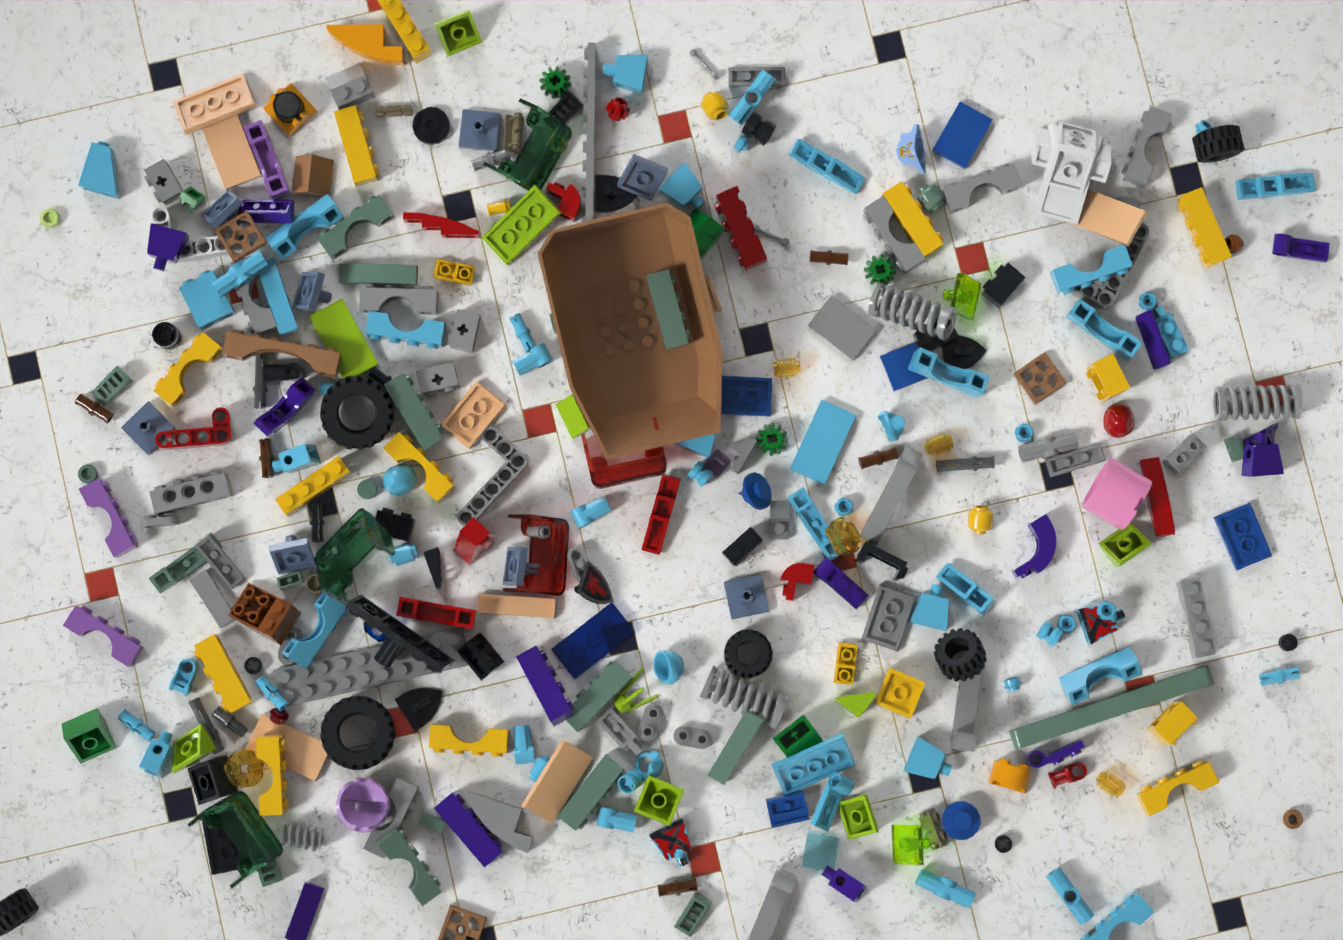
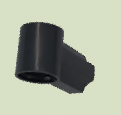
[264,363,305,382]

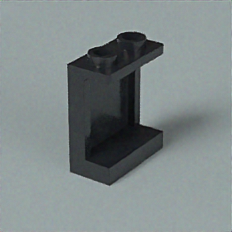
[855,542,908,581]

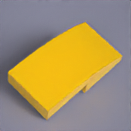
[432,259,476,286]
[834,642,858,685]

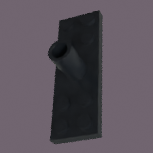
[345,595,455,673]

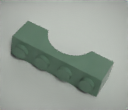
[318,195,394,260]
[376,827,441,906]

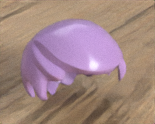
[336,777,391,833]

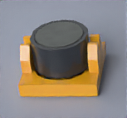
[263,83,317,136]

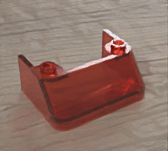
[581,417,667,489]
[503,514,569,596]

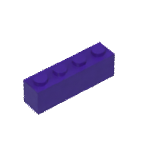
[516,646,574,726]
[434,793,503,868]

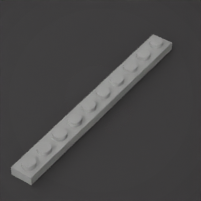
[582,42,596,222]

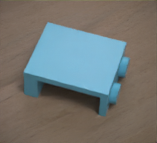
[179,270,236,331]

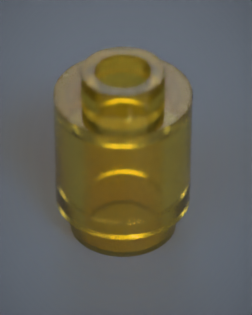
[773,357,801,378]
[924,433,954,457]
[1095,770,1126,798]

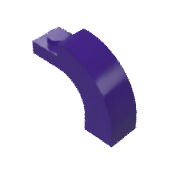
[253,377,316,436]
[1012,514,1056,579]

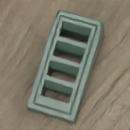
[91,365,133,406]
[252,843,283,887]
[674,891,712,937]

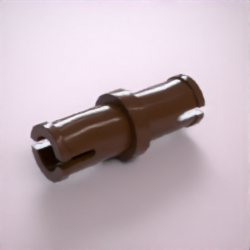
[809,250,849,265]
[75,394,114,423]
[259,438,275,478]
[858,447,899,469]
[657,878,698,897]

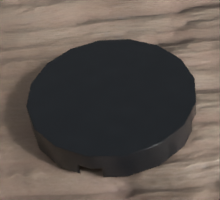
[412,107,450,145]

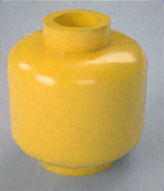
[701,92,729,120]
[968,505,993,534]

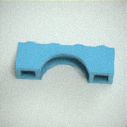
[265,194,344,260]
[1050,244,1133,295]
[1066,299,1143,361]
[365,311,446,349]
[908,347,990,398]
[281,589,347,669]
[1059,647,1142,705]
[1080,893,1154,940]

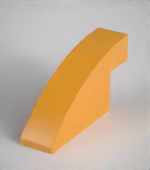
[326,24,404,66]

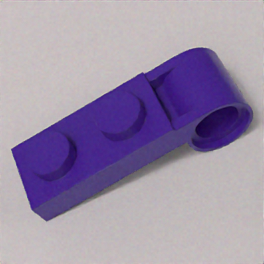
[1272,234,1330,263]
[813,558,869,610]
[1026,740,1085,768]

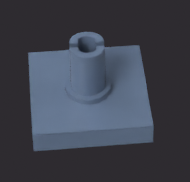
[458,109,501,152]
[617,154,668,201]
[201,189,243,229]
[292,272,332,311]
[121,401,176,455]
[269,534,316,575]
[502,547,539,586]
[724,574,769,620]

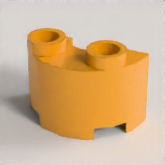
[988,758,1031,794]

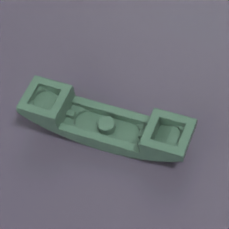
[149,532,223,594]

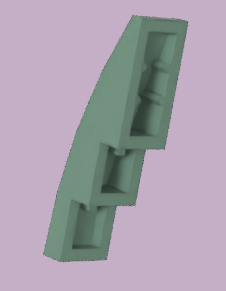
[339,264,418,286]
[708,709,764,785]

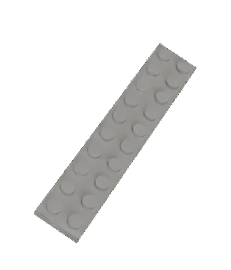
[273,628,469,706]

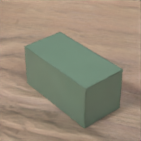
[1224,435,1244,463]
[276,571,304,590]
[419,812,447,833]

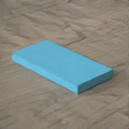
[790,400,856,485]
[772,733,855,795]

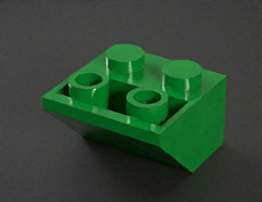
[772,715,823,757]

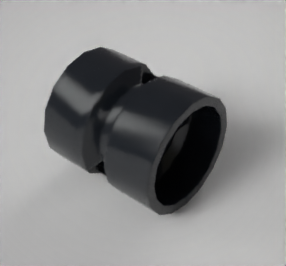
[741,112,777,146]
[152,322,182,350]

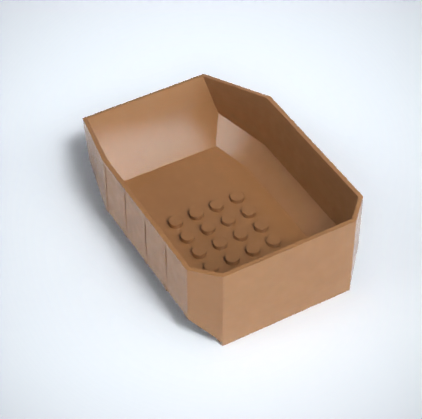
[537,203,722,459]

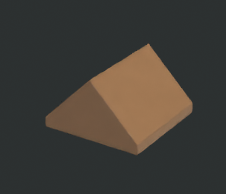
[292,154,334,197]

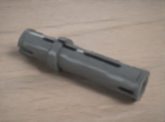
[253,353,268,409]
[936,456,995,472]
[188,697,225,754]

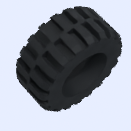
[320,375,394,450]
[320,696,396,770]

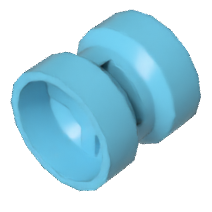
[688,461,714,487]
[1036,620,1063,647]
[618,769,644,794]

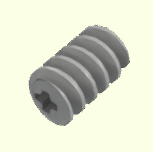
[281,822,324,852]

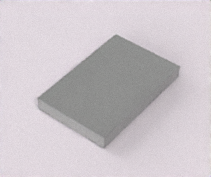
[808,295,877,361]
[861,584,916,652]

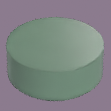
[78,464,98,484]
[357,480,377,499]

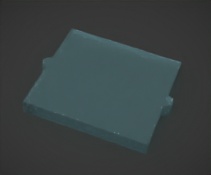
[802,832,839,871]

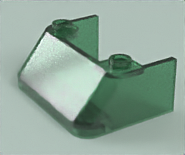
[483,98,572,191]
[314,508,395,604]
[187,791,283,889]

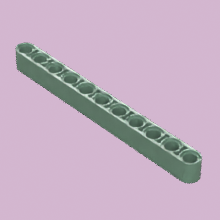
[1009,665,1215,750]

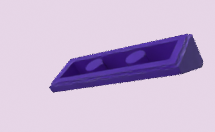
[237,200,295,223]
[1135,310,1171,370]
[285,882,325,940]

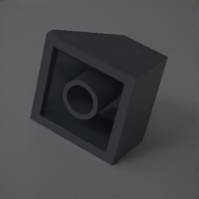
[187,755,239,805]

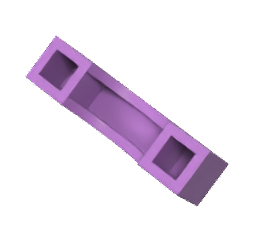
[244,120,291,200]
[79,478,138,558]
[63,605,144,667]

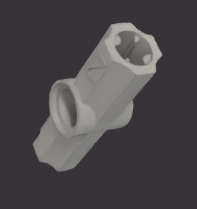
[1018,433,1078,462]

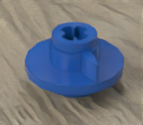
[738,472,772,510]
[942,801,981,840]

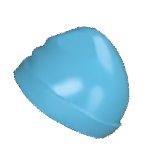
[383,464,417,496]
[653,651,684,685]

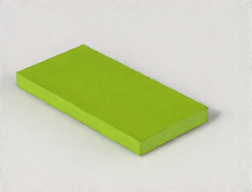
[482,185,562,265]
[309,298,379,379]

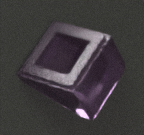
[704,449,732,478]

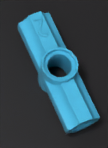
[729,69,776,125]
[211,251,269,297]
[1046,867,1094,925]
[915,869,976,908]

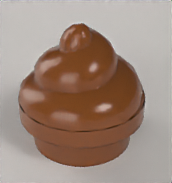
[1225,234,1244,253]

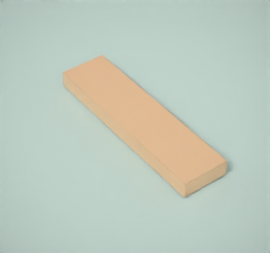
[477,594,556,618]

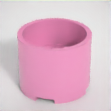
[1081,457,1152,530]

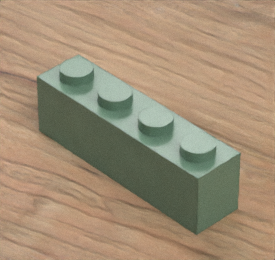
[646,269,691,351]
[383,373,444,450]
[566,661,633,732]
[557,754,624,831]

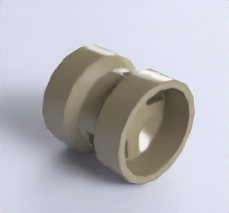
[306,574,328,594]

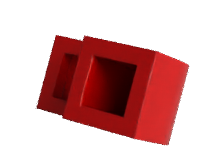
[546,182,581,222]
[780,563,814,601]

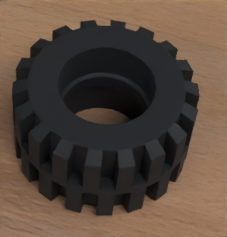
[1192,125,1245,163]
[934,628,987,682]
[724,629,773,678]
[0,888,39,936]

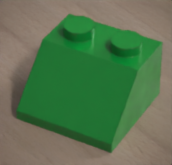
[689,209,725,261]
[61,708,116,764]

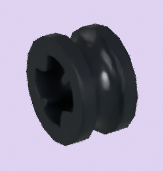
[1278,634,1298,651]
[244,657,262,674]
[994,835,1012,853]

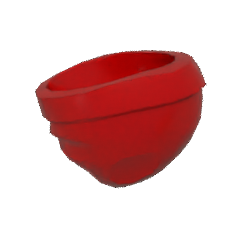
[1103,403,1134,438]

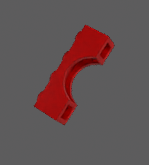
[396,597,477,630]

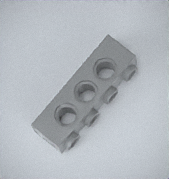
[149,471,233,515]

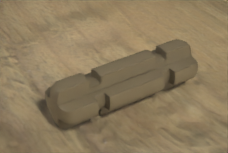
[375,105,413,117]

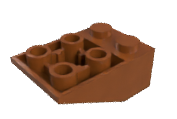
[228,583,301,645]

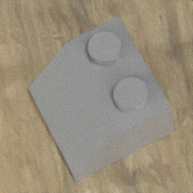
[325,63,375,110]

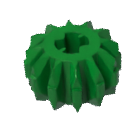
[539,66,571,99]
[864,254,896,286]
[756,423,788,456]

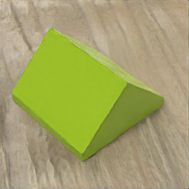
[434,10,482,56]
[556,394,591,439]
[1099,522,1151,568]
[834,692,876,718]
[172,724,217,773]
[634,775,684,826]
[838,793,879,840]

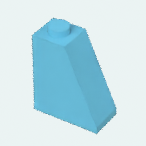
[78,141,120,199]

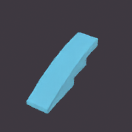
[788,139,865,194]
[1235,173,1316,200]
[259,257,299,336]

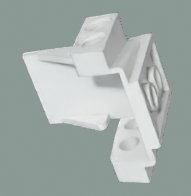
[1031,122,1111,225]

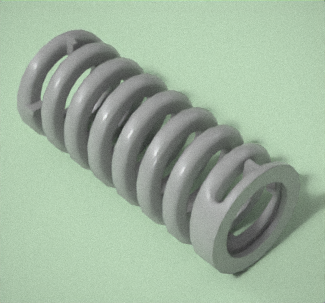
[868,283,957,341]
[1213,384,1302,421]
[700,665,789,730]

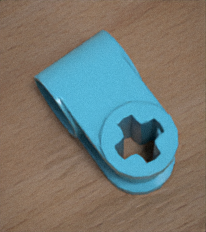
[169,658,199,697]

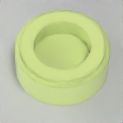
[40,208,60,228]

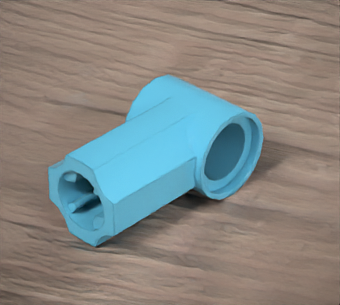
[512,343,553,376]
[570,497,611,529]
[512,725,535,765]
[597,806,637,832]

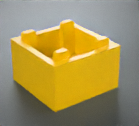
[1086,353,1130,402]
[873,668,926,719]
[1147,701,1198,745]

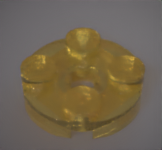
[825,517,860,556]
[224,749,264,788]

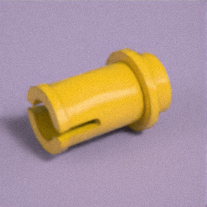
[487,199,511,216]

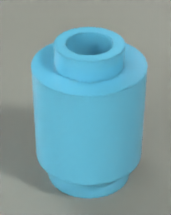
[389,543,419,566]
[529,755,550,782]

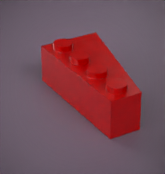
[714,186,767,270]
[453,517,495,566]

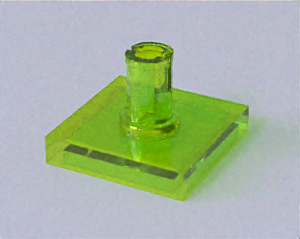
[943,273,981,320]
[891,824,930,865]

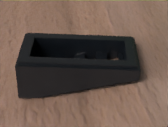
[543,91,583,132]
[423,547,442,589]

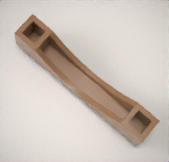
[222,330,342,379]

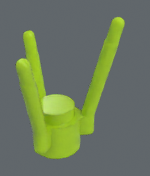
[613,668,658,714]

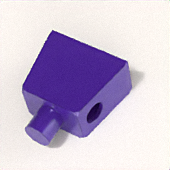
[147,223,190,272]
[1241,433,1284,477]
[821,865,867,902]

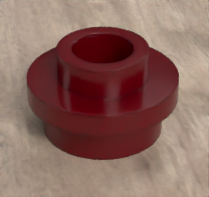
[269,708,289,725]

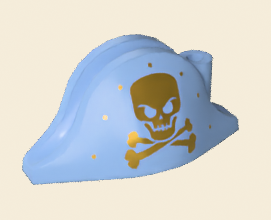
[896,124,926,174]

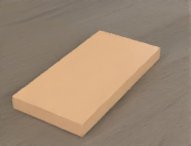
[173,74,256,135]
[202,114,262,190]
[1067,189,1147,247]
[245,714,328,781]
[521,739,594,824]

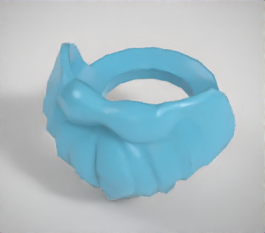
[878,411,905,441]
[635,750,664,781]

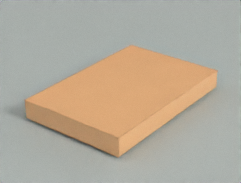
[440,381,506,449]

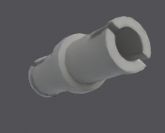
[471,149,511,172]

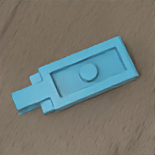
[1153,305,1189,359]

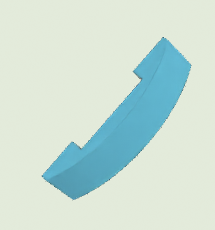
[787,487,845,561]

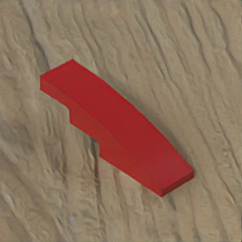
[403,212,480,238]
[1139,457,1175,538]
[641,473,681,555]

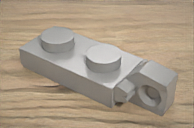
[597,708,643,756]

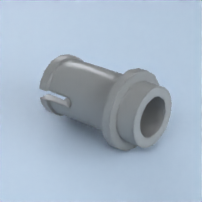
[526,524,551,539]

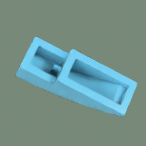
[936,563,995,617]

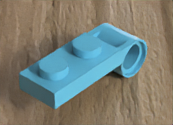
[810,772,854,832]

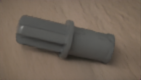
[211,706,248,737]

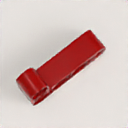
[155,407,232,450]

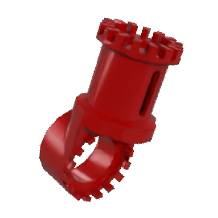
[1048,762,1087,789]

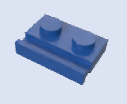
[766,791,809,828]

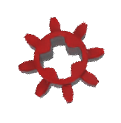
[605,97,630,121]

